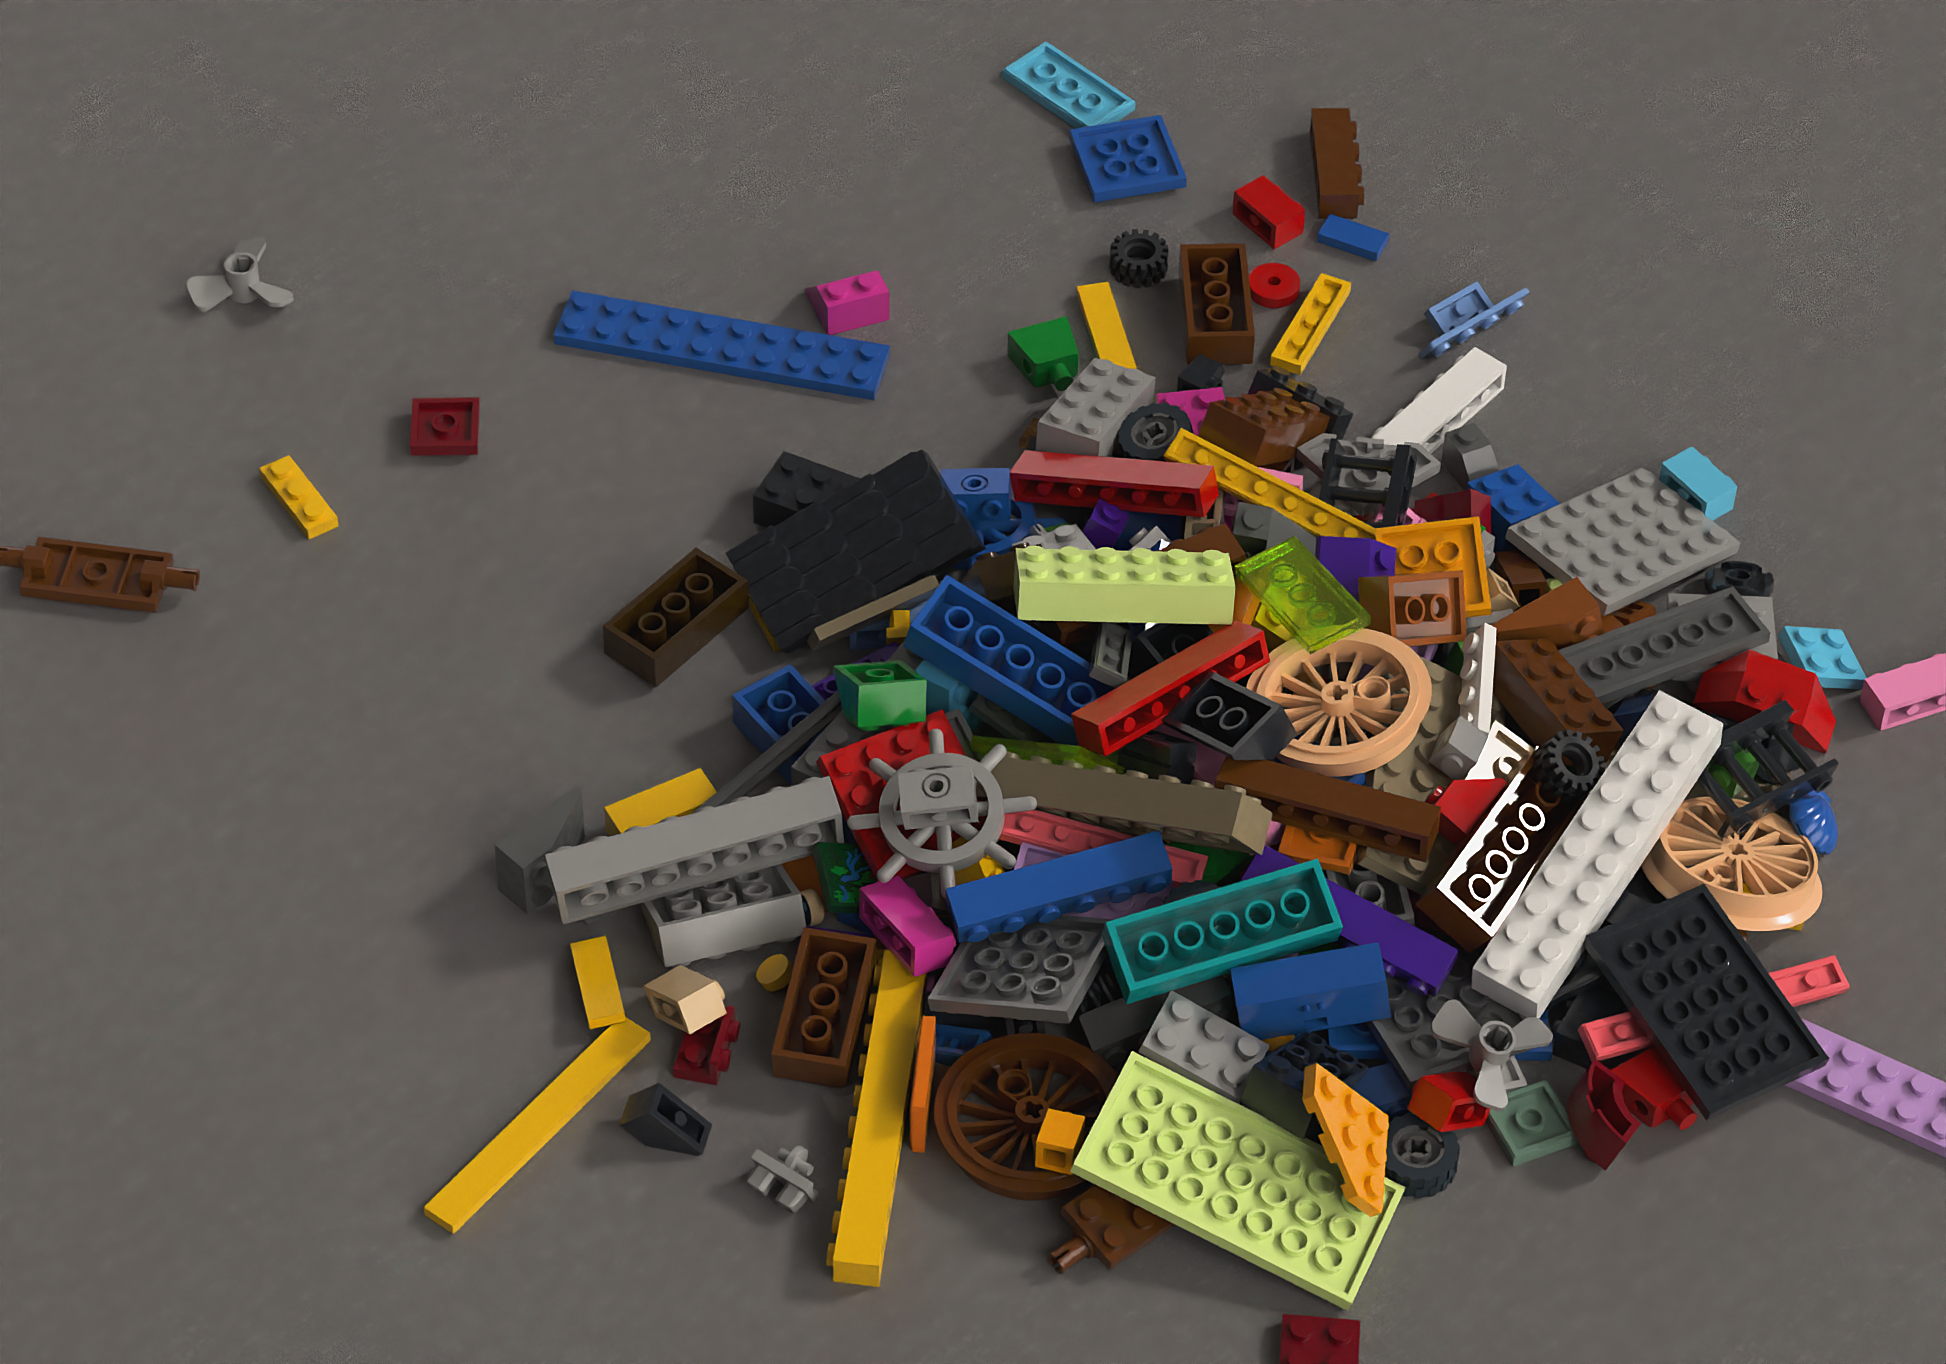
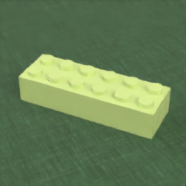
[1013,546,1236,625]

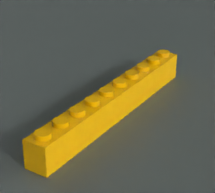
[826,950,928,1287]

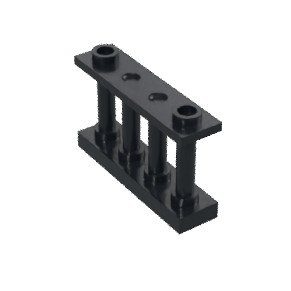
[1319,438,1417,528]
[1697,700,1839,839]

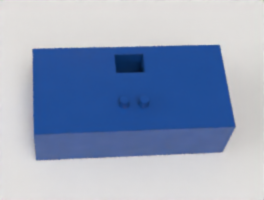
[1230,942,1391,1040]

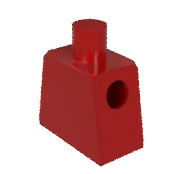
[1611,1046,1697,1130]

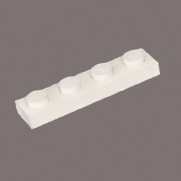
[1458,623,1497,736]

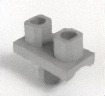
[747,1145,820,1214]

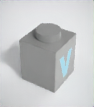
[1428,716,1489,780]

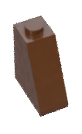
[1494,550,1547,612]

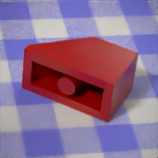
[1425,778,1507,844]

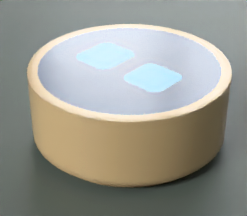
[800,889,824,927]

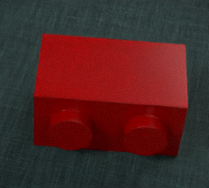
[1232,175,1305,250]
[1407,1071,1491,1132]

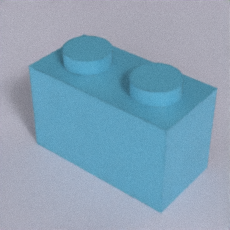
[1659,446,1737,521]

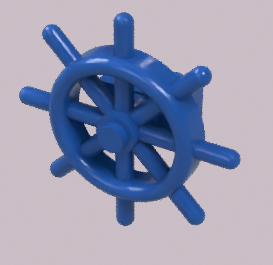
[941,468,1066,572]

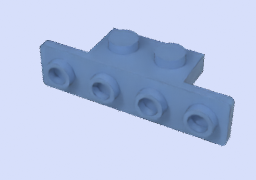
[1418,281,1530,359]

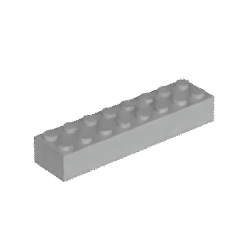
[545,776,844,925]

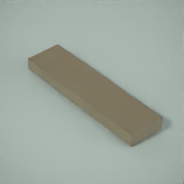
[807,575,940,651]

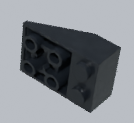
[1239,1031,1369,1139]

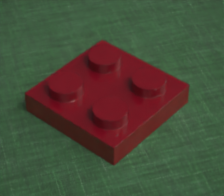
[410,397,480,456]
[1279,1314,1361,1364]

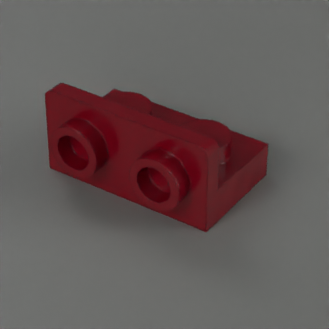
[673,1005,741,1086]

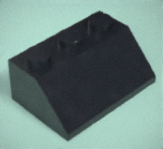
[1162,671,1298,760]

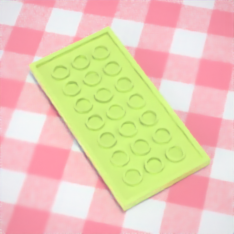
[1070,1051,1406,1311]

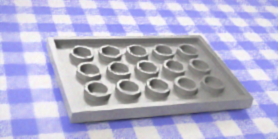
[1505,467,1741,616]

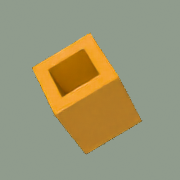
[1035,1108,1085,1175]

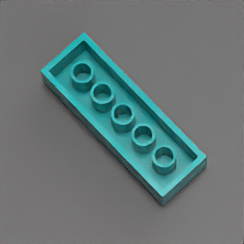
[1102,859,1343,1004]

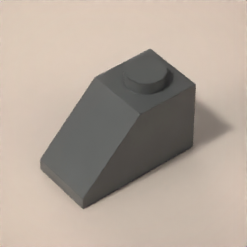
[1442,423,1499,490]

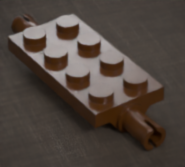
[0,536,200,613]
[1047,1185,1175,1274]

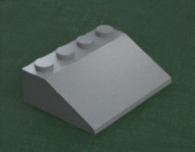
[640,864,806,968]

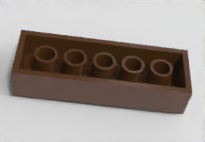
[1415,746,1590,954]

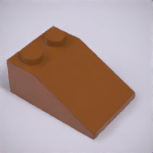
[1358,570,1467,647]
[1491,576,1604,650]

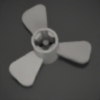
[187,237,294,312]
[1430,1000,1553,1111]

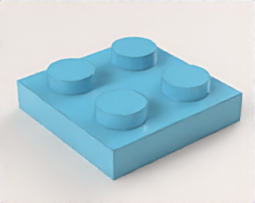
[1778,626,1866,690]

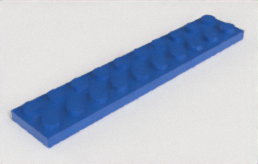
[554,290,890,400]

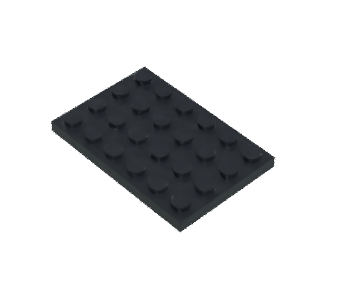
[1583,884,1830,1121]

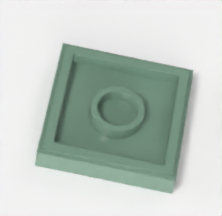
[1486,1079,1579,1166]

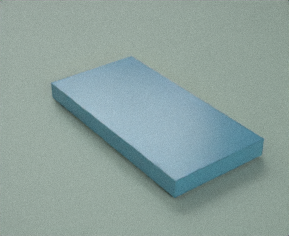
[1002,41,1135,128]

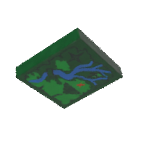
[812,842,877,913]

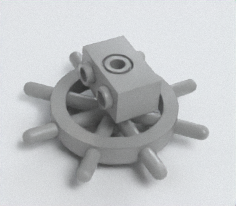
[847,729,1037,898]

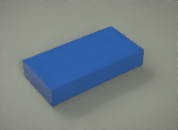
[1317,214,1390,262]

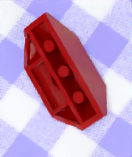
[1692,649,1836,754]

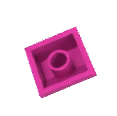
[805,270,890,335]

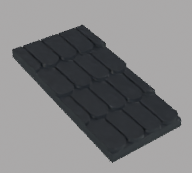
[725,449,986,654]

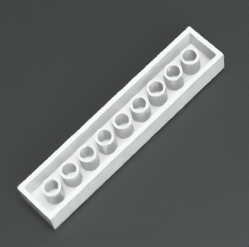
[1472,690,1723,1019]

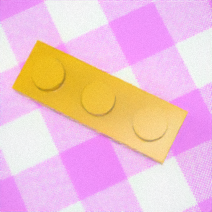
[259,455,339,540]

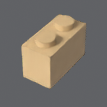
[644,965,727,1034]

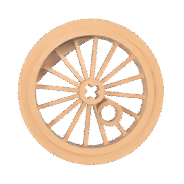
[1246,627,1432,777]
[1641,797,1822,931]

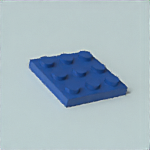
[1069,115,1187,202]

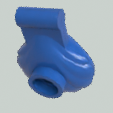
[1789,790,1838,855]

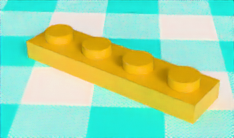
[1270,273,1351,375]

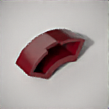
[1567,1059,1641,1171]

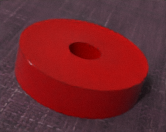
[1249,263,1300,308]

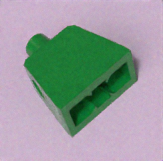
[1007,316,1079,391]

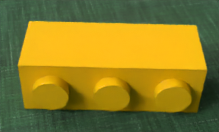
[604,768,717,836]

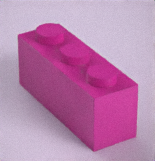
[859,876,956,977]

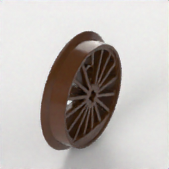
[934,1033,1119,1201]

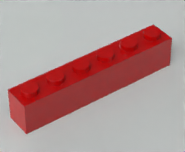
[1010,450,1219,517]
[1071,620,1270,756]

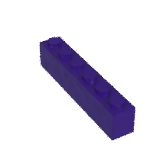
[1241,845,1458,997]

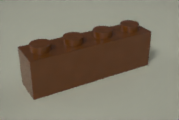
[1309,108,1364,219]

